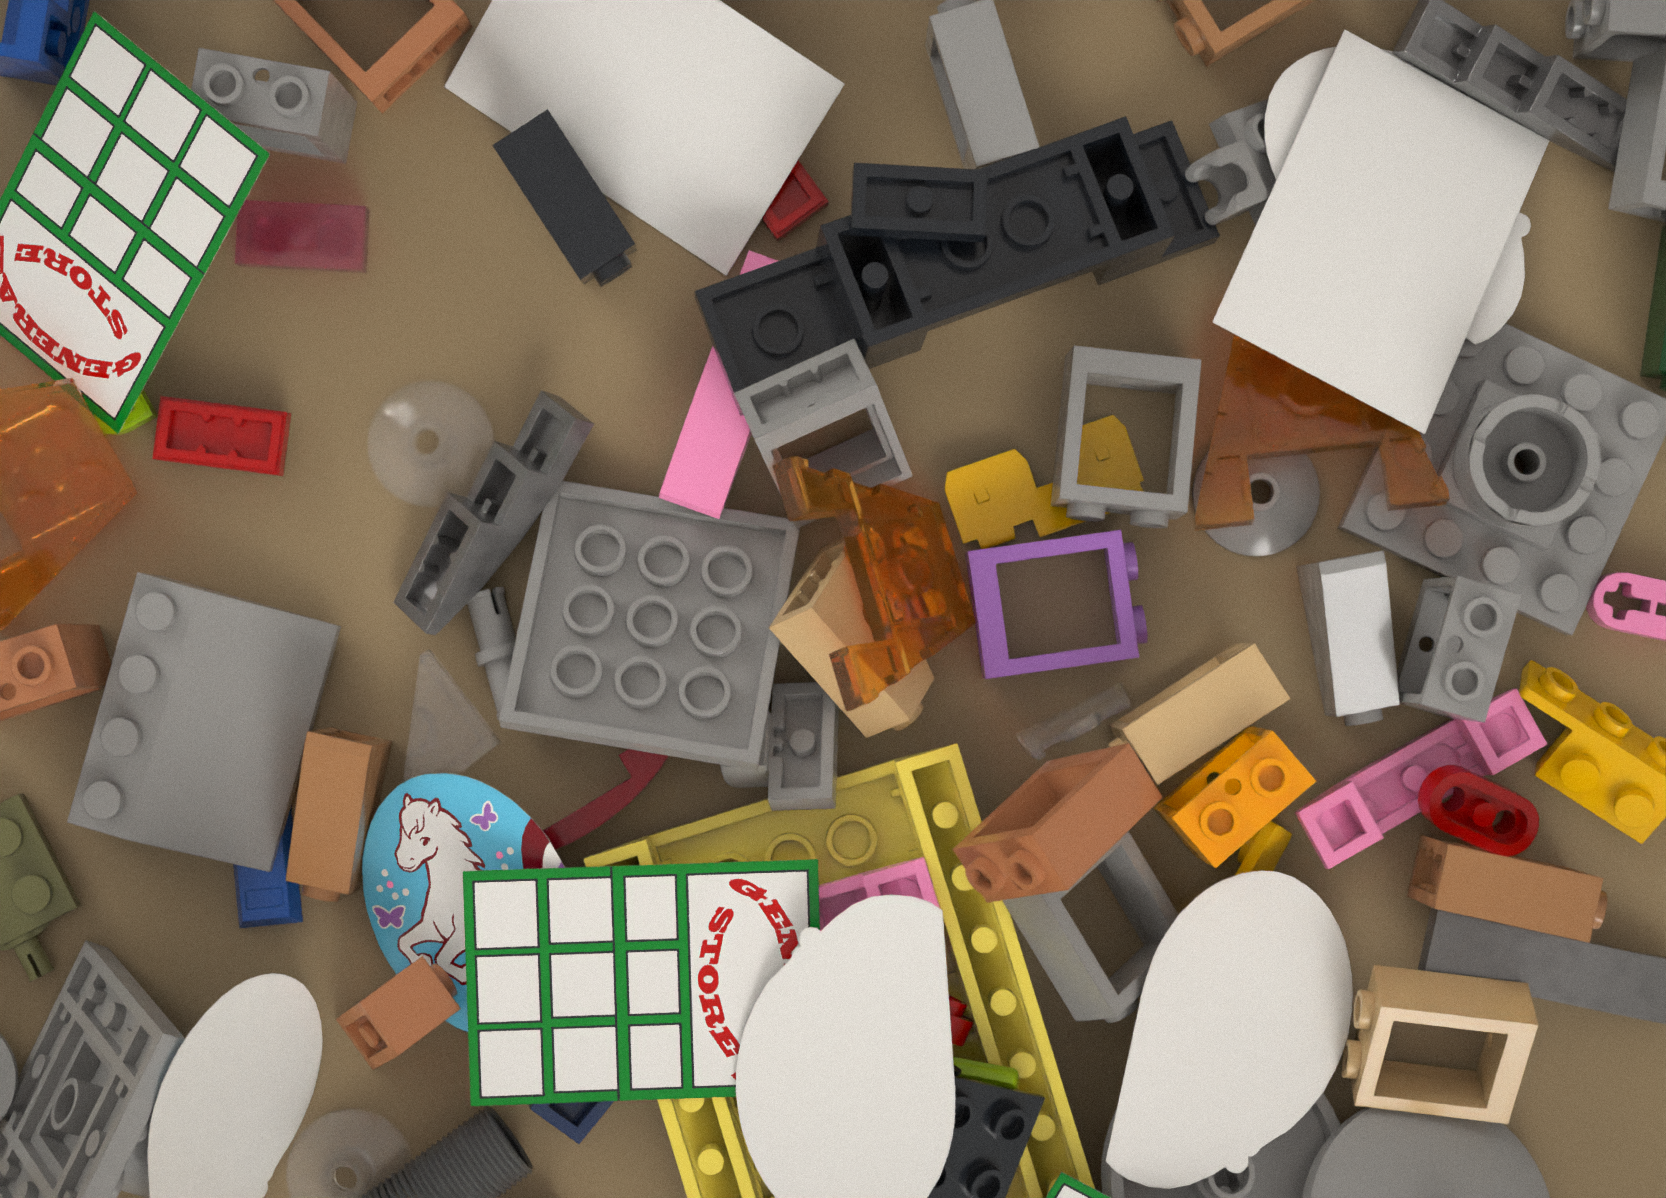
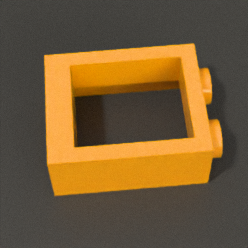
[1153,726,1316,868]

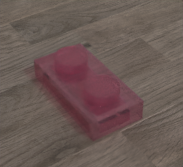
[235,200,370,273]

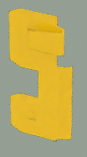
[944,415,1144,549]

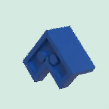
[0,0,89,86]

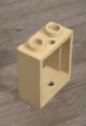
[1108,643,1291,785]
[1341,965,1538,1124]

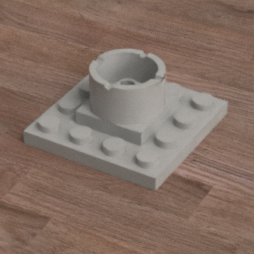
[1337,323,1666,635]
[0,940,185,1198]

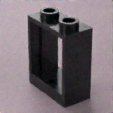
[492,109,637,287]

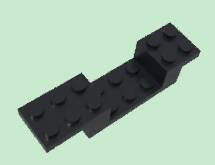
[694,116,1220,416]

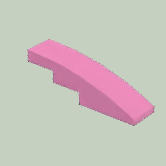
[659,250,778,519]

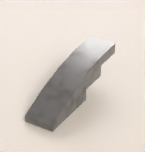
[1392,0,1627,172]
[393,391,594,635]
[1418,908,1666,1024]

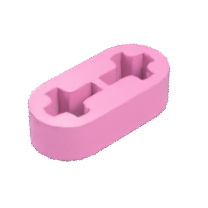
[1586,573,1666,641]

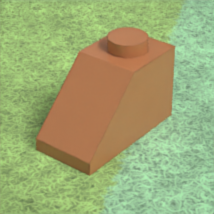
[336,956,461,1070]

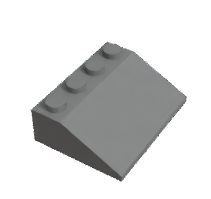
[67,572,341,872]

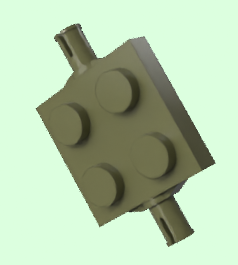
[0,794,82,982]

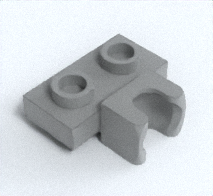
[1185,99,1276,226]
[720,682,839,811]

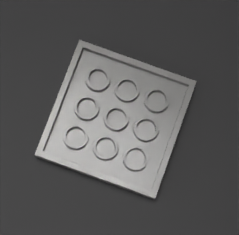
[499,481,800,771]

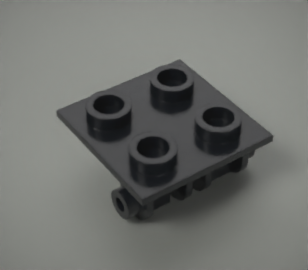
[927,1065,1045,1198]

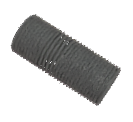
[362,1106,533,1198]

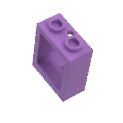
[965,530,1147,679]

